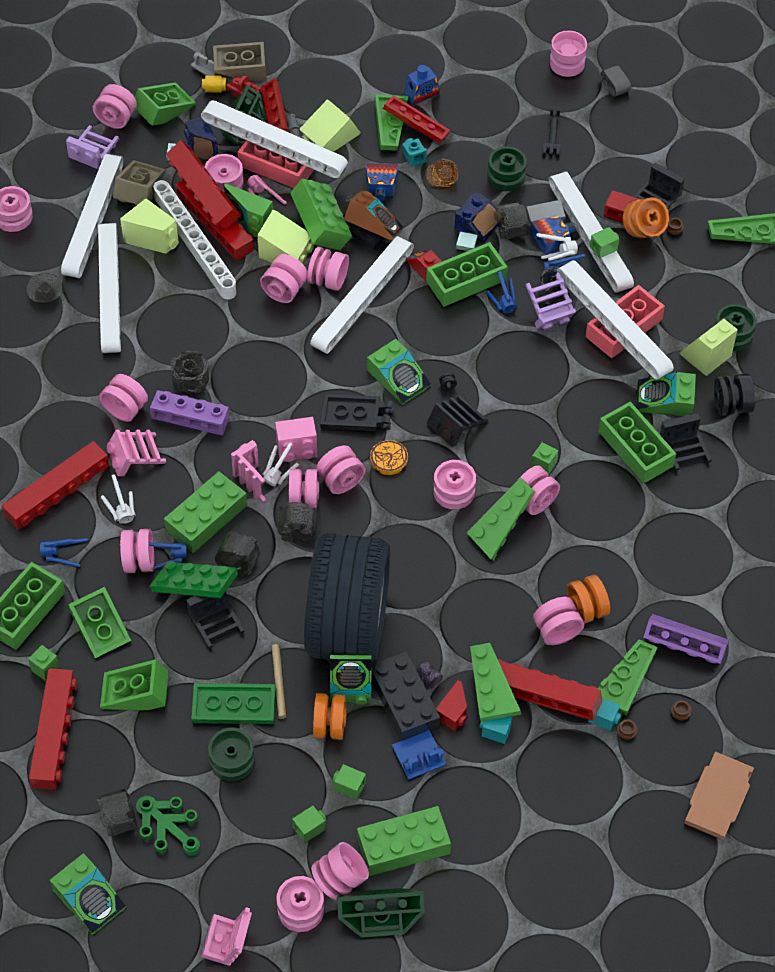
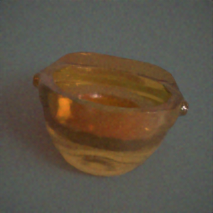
[425,158,459,187]

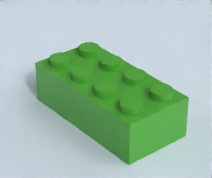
[290,178,352,250]
[426,242,508,307]
[598,401,676,484]
[164,471,247,553]
[0,562,66,650]
[357,806,451,876]

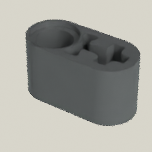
[601,65,631,97]

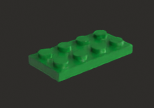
[150,562,238,598]
[191,683,275,724]

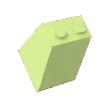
[299,99,361,152]
[120,199,179,254]
[258,210,314,265]
[680,319,738,376]

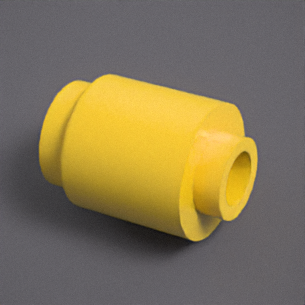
[202,75,226,93]

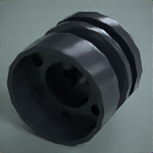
[714,373,755,416]

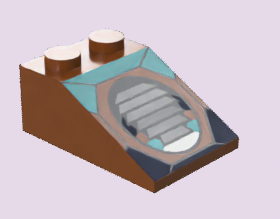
[344,191,404,241]

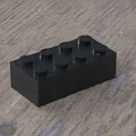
[371,651,440,741]

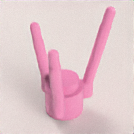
[247,175,287,205]

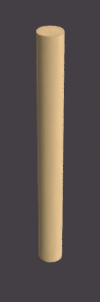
[272,644,286,719]

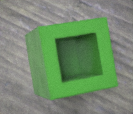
[590,227,619,259]
[531,442,559,475]
[28,645,60,681]
[332,764,366,800]
[292,806,326,843]

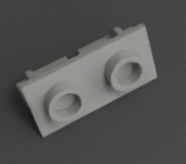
[191,52,223,76]

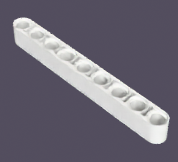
[201,100,348,178]
[61,154,124,278]
[549,172,634,293]
[153,180,236,299]
[98,223,121,353]
[310,236,414,354]
[557,260,673,380]

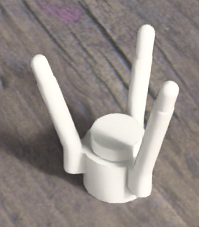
[536,233,578,261]
[262,443,299,487]
[101,474,136,524]

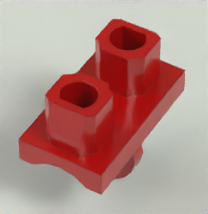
[226,75,261,97]

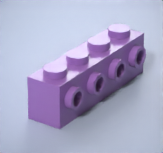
[150,390,230,435]
[643,614,729,664]

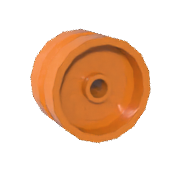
[623,197,669,239]
[566,574,610,623]
[313,693,347,740]

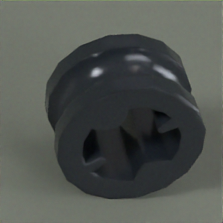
[439,373,457,390]

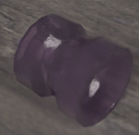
[416,661,443,689]

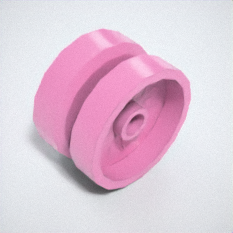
[93,84,137,129]
[205,154,244,192]
[0,186,33,232]
[99,374,148,422]
[316,445,366,494]
[434,460,476,510]
[521,465,560,515]
[289,469,319,512]
[120,529,155,574]
[533,597,585,645]
[276,876,324,932]

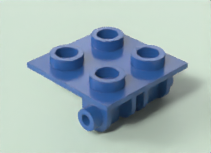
[392,730,446,780]

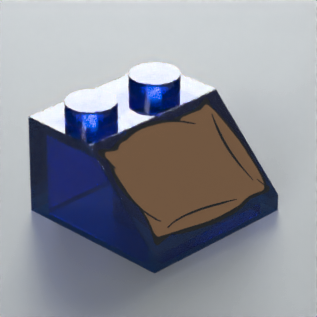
[184,117,218,161]
[454,191,503,243]

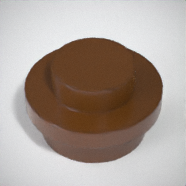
[666,218,684,235]
[671,700,692,720]
[617,719,638,740]

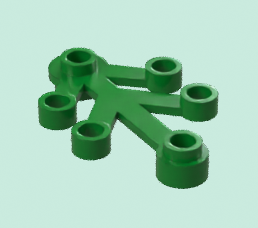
[136,796,200,856]

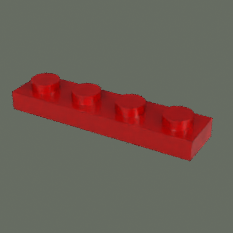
[261,78,289,132]
[383,95,450,144]

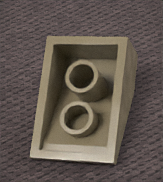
[213,42,267,82]
[113,160,166,206]

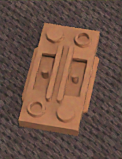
[684,752,754,840]

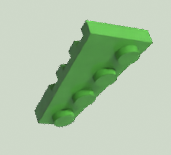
[374,94,408,151]
[707,213,775,244]
[467,477,535,561]
[598,640,657,715]
[470,643,521,722]

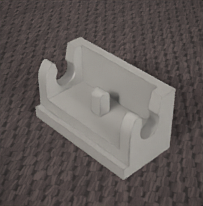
[524,200,566,228]

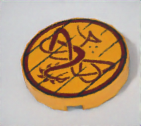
[370,440,408,475]

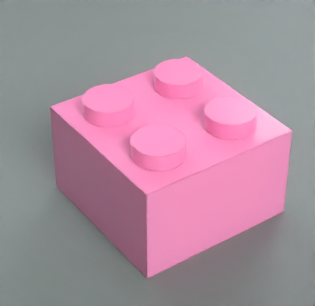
[275,417,317,462]

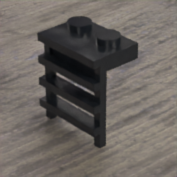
[633,163,685,210]
[426,395,489,447]
[660,413,712,471]
[186,592,245,649]

